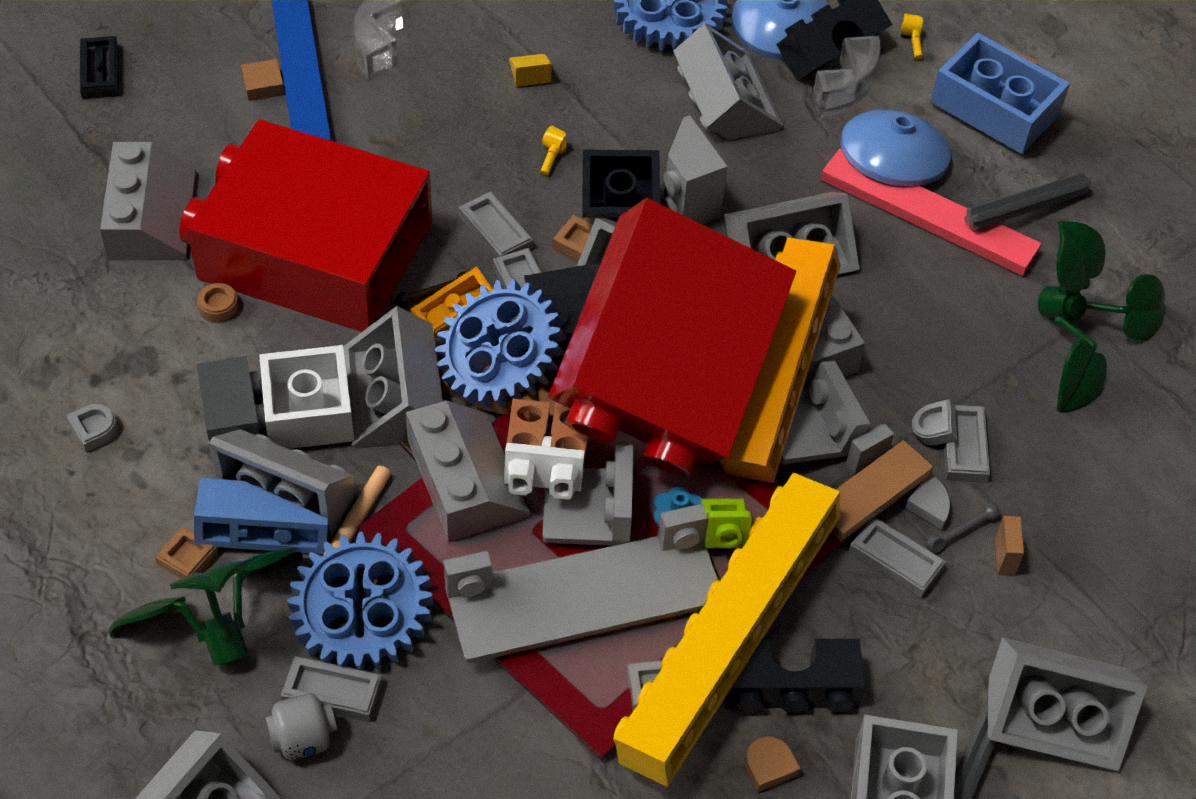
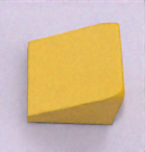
[509,54,552,87]

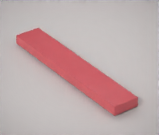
[820,148,1042,276]

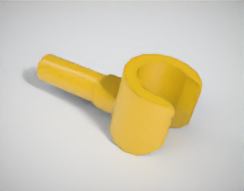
[900,13,923,60]
[540,126,567,177]

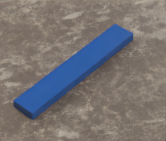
[271,0,331,141]

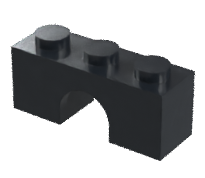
[776,0,893,81]
[724,639,865,713]

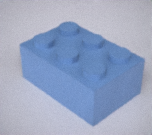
[930,32,1070,154]

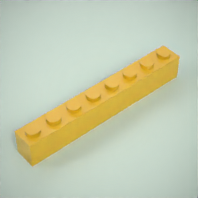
[613,473,840,787]

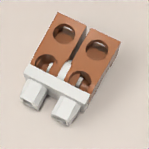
[504,399,591,500]

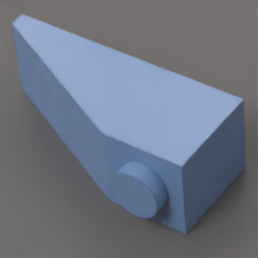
[194,478,328,554]

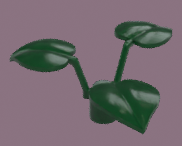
[1038,221,1165,412]
[109,547,303,666]

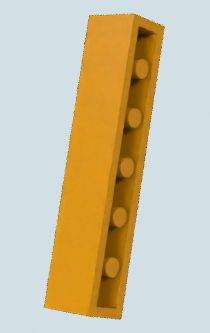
[719,237,841,483]

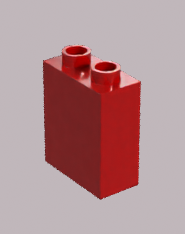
[179,119,433,332]
[548,198,797,477]

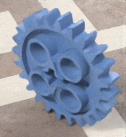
[613,0,727,51]
[435,279,566,409]
[287,532,434,671]

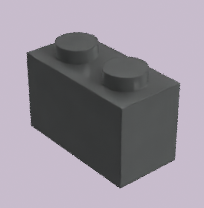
[197,356,266,442]

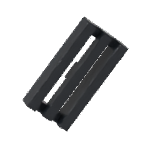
[80,36,119,99]

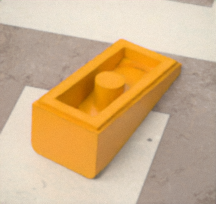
[410,266,493,338]

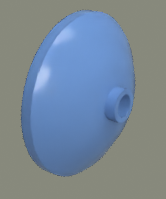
[731,0,834,60]
[840,109,951,187]

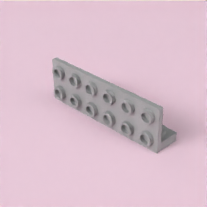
[444,504,718,663]

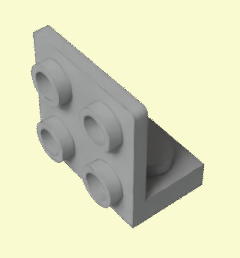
[780,361,870,464]
[543,444,633,546]

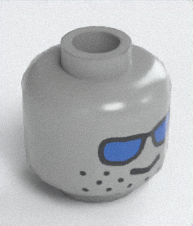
[265,693,337,761]

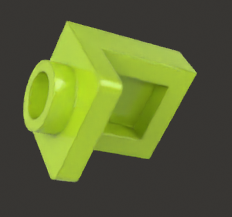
[701,499,752,548]

